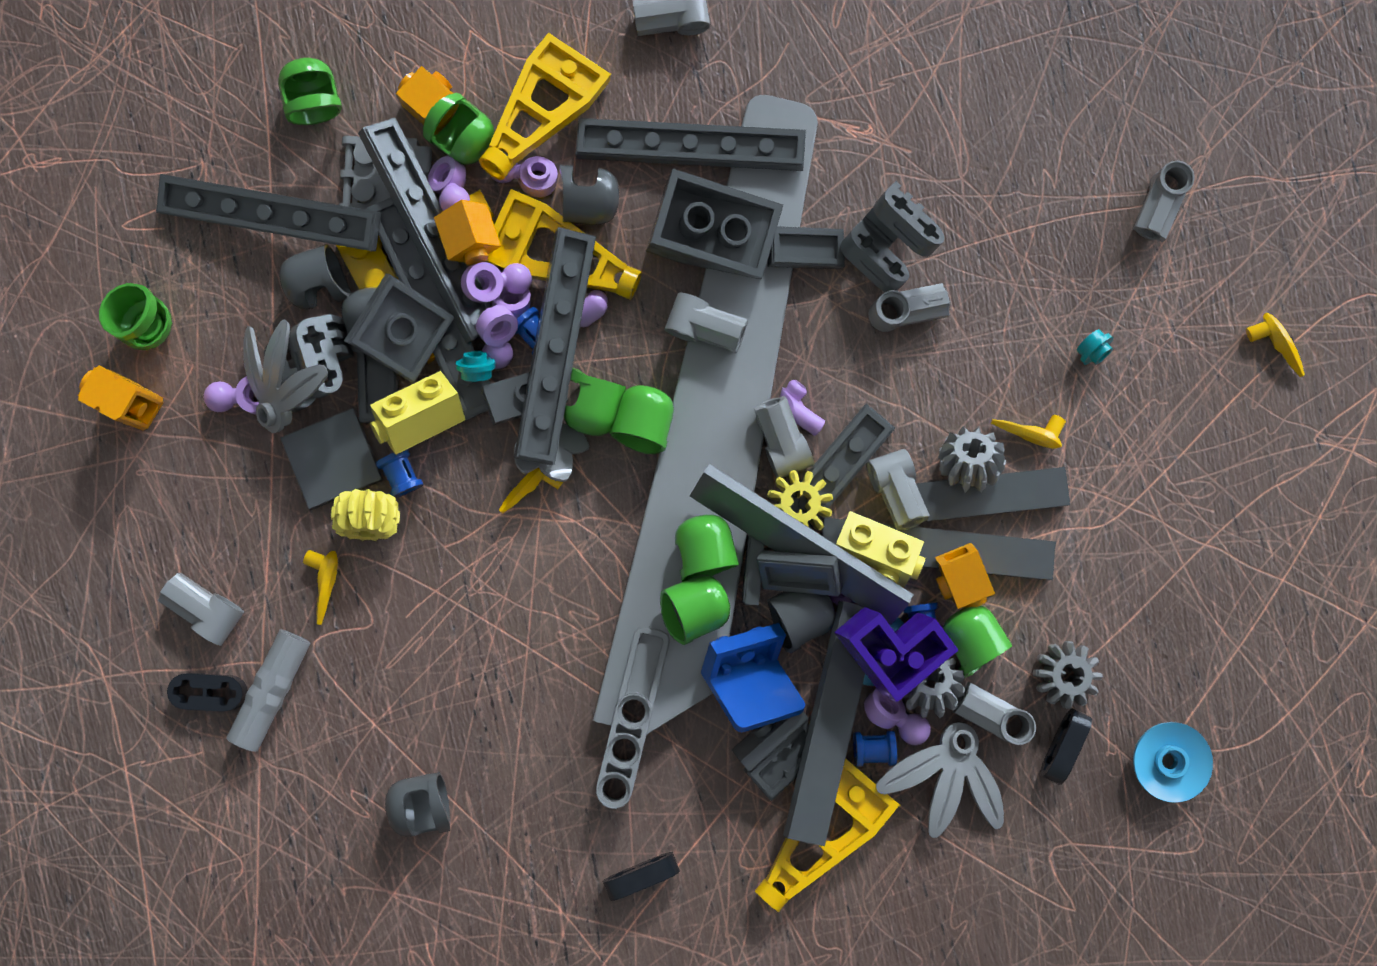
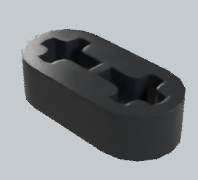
[167,673,247,712]
[1040,708,1092,785]
[602,852,680,901]

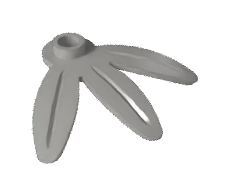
[243,319,328,433]
[876,722,1004,838]

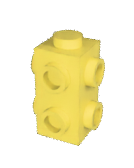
[370,371,465,455]
[836,511,926,588]

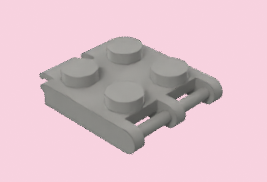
[338,136,432,210]

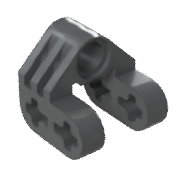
[840,181,944,292]
[264,314,354,412]

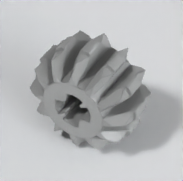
[938,426,1006,493]
[1032,641,1103,709]
[903,657,965,718]

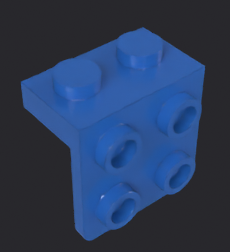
[701,623,805,732]

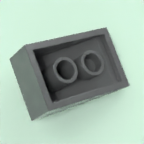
[646,169,783,280]

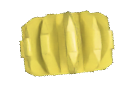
[767,470,833,531]
[331,489,400,541]

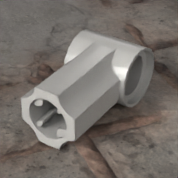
[632,0,710,36]
[1133,160,1195,242]
[868,283,950,332]
[664,292,748,353]
[754,396,814,478]
[866,449,930,531]
[158,573,244,646]
[953,682,1036,745]

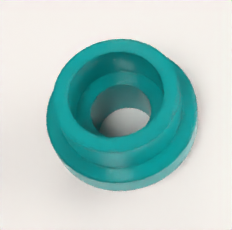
[1076,329,1114,365]
[456,351,496,382]

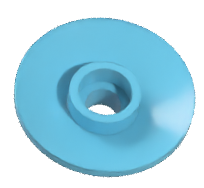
[1133,722,1213,802]

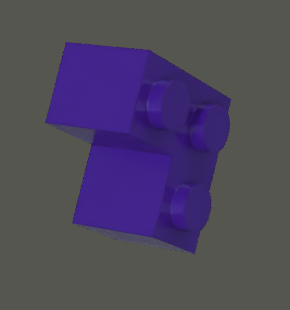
[834,607,958,702]

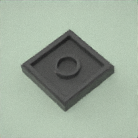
[344,273,454,383]
[280,408,384,510]

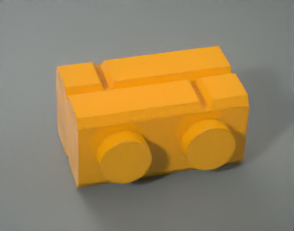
[78,365,164,431]

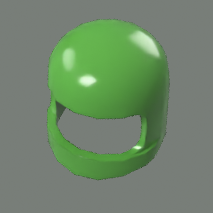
[278,57,342,125]
[423,93,495,165]
[99,283,172,350]
[563,367,626,436]
[610,385,674,454]
[675,515,739,582]
[660,575,730,645]
[943,606,1012,678]

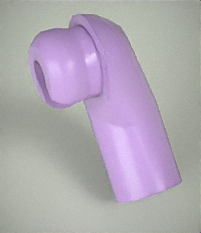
[580,290,608,327]
[780,380,825,436]

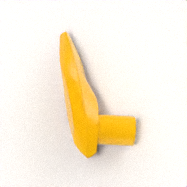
[1246,312,1305,377]
[991,415,1066,449]
[499,467,563,514]
[303,550,338,625]

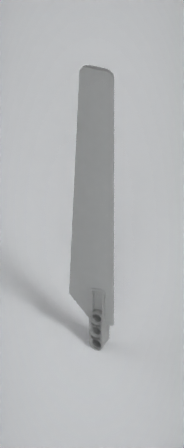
[593,95,818,809]

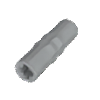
[226,629,311,752]

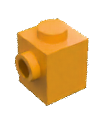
[395,66,459,135]
[434,199,501,266]
[935,543,995,609]

